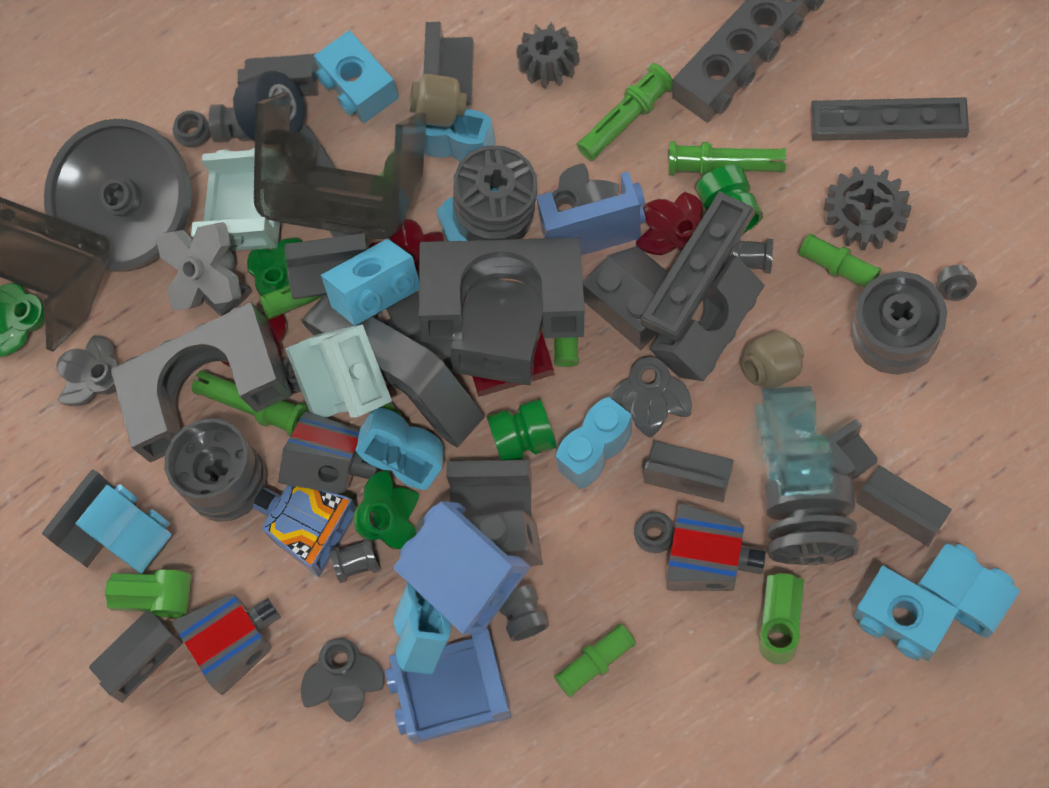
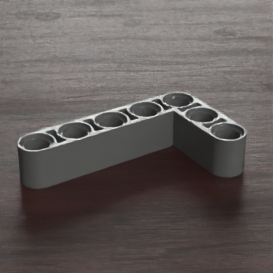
[301,295,484,448]

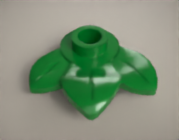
[247,237,303,296]
[0,283,47,357]
[353,470,419,550]

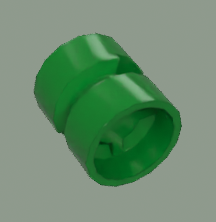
[696,165,763,234]
[486,399,557,461]

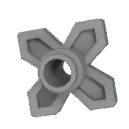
[156,222,242,311]

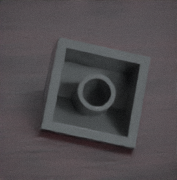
[583,246,669,350]

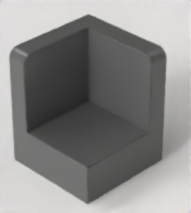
[814,419,878,480]

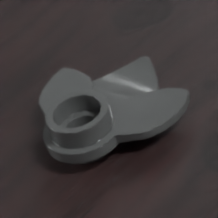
[552,163,619,212]
[56,335,121,406]
[612,357,692,438]
[301,638,384,722]

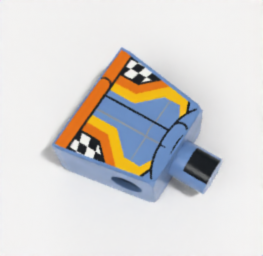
[253,485,356,577]

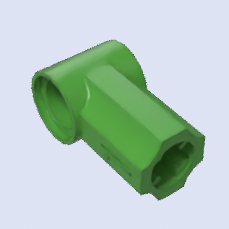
[105,570,192,618]
[759,573,804,664]

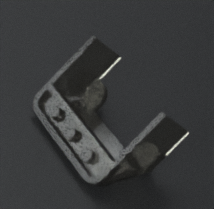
[253,92,427,240]
[0,197,110,352]

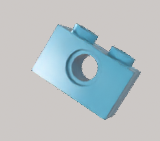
[314,30,399,124]
[321,239,419,326]
[853,565,959,661]

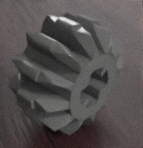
[516,22,580,89]

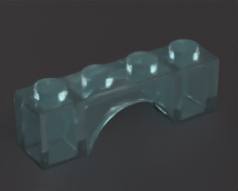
[755,386,833,496]

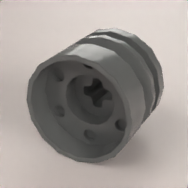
[453,146,537,241]
[164,418,267,522]
[765,471,859,565]

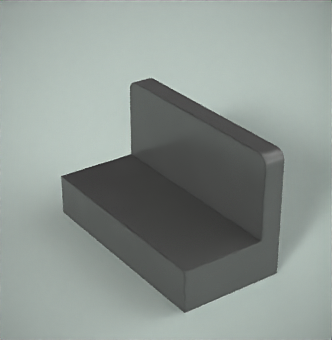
[423,22,474,106]
[237,54,319,97]
[284,233,367,299]
[644,441,734,503]
[446,460,532,518]
[856,465,952,547]
[42,469,137,568]
[89,612,183,702]

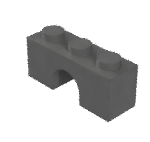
[650,255,765,381]

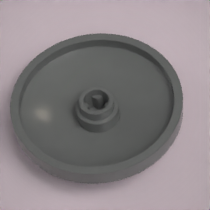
[44,119,192,272]

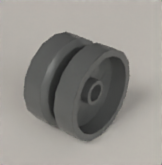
[851,271,947,375]

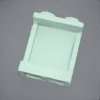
[191,147,286,251]
[286,324,392,418]

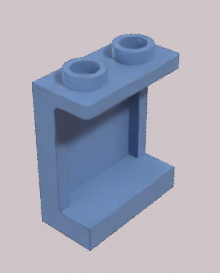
[536,172,646,255]
[393,501,531,634]
[385,629,512,744]

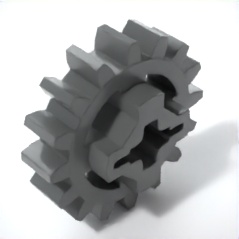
[824,166,911,250]

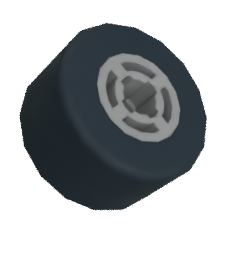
[233,70,305,145]

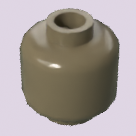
[409,73,467,128]
[741,331,804,390]

